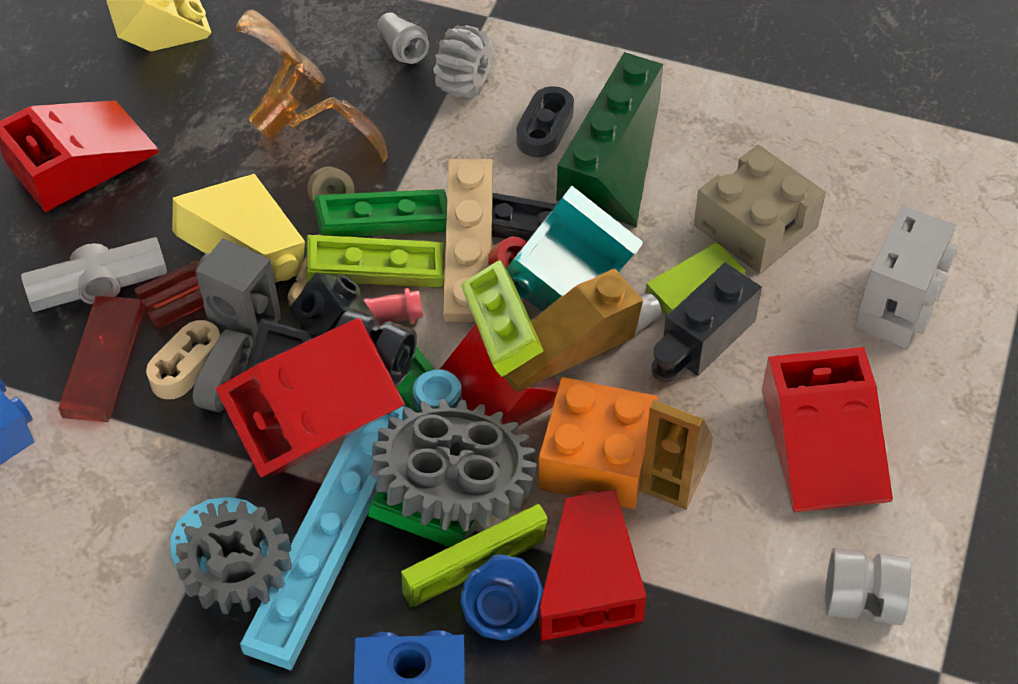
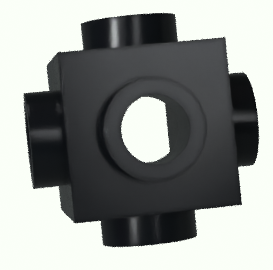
[290,272,374,339]

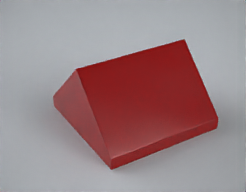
[439,323,560,426]

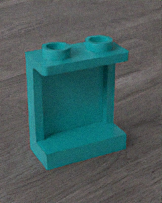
[506,186,644,312]

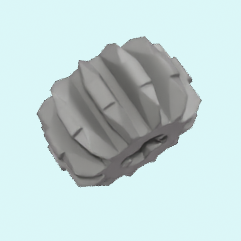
[433,25,495,98]

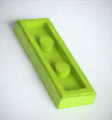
[306,235,445,288]
[461,260,544,377]
[401,504,548,607]

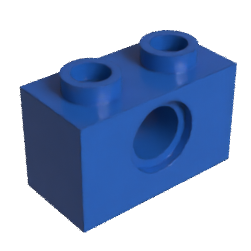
[354,631,466,684]

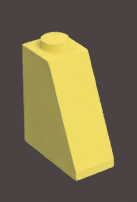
[172,174,305,283]

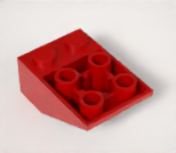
[0,100,159,212]
[215,318,405,478]
[762,347,893,513]

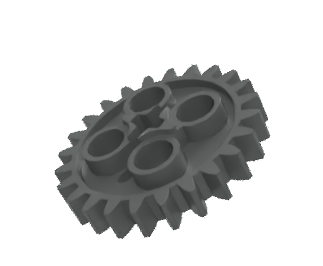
[371,399,537,531]

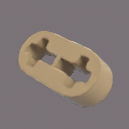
[146,320,220,399]

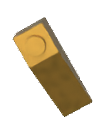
[489,269,644,393]
[640,400,713,510]

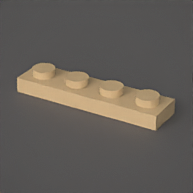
[443,159,493,323]

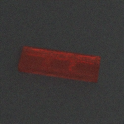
[58,296,144,422]

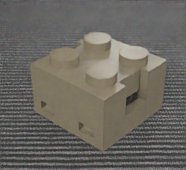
[694,145,826,274]

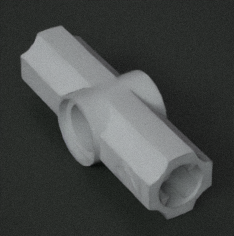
[21,237,168,312]

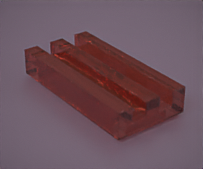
[135,257,204,329]

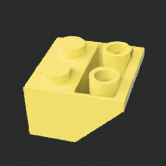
[106,0,212,52]

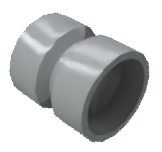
[825,548,911,625]

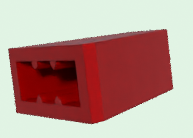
[539,489,647,641]

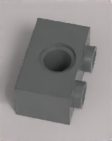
[195,239,282,344]

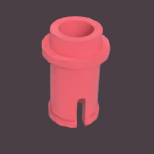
[364,288,424,325]

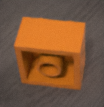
[538,377,658,510]

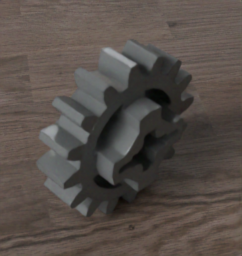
[176,502,292,614]

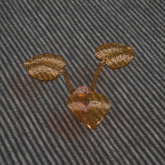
[236,10,387,163]

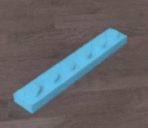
[240,407,412,670]

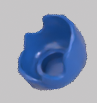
[460,555,543,640]

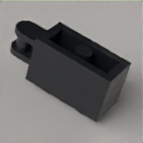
[651,262,762,382]

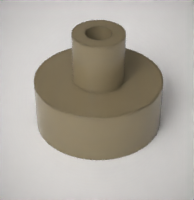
[307,166,354,204]

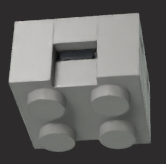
[854,206,958,348]

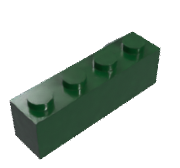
[556,52,663,227]

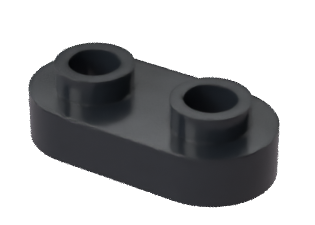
[516,86,574,157]

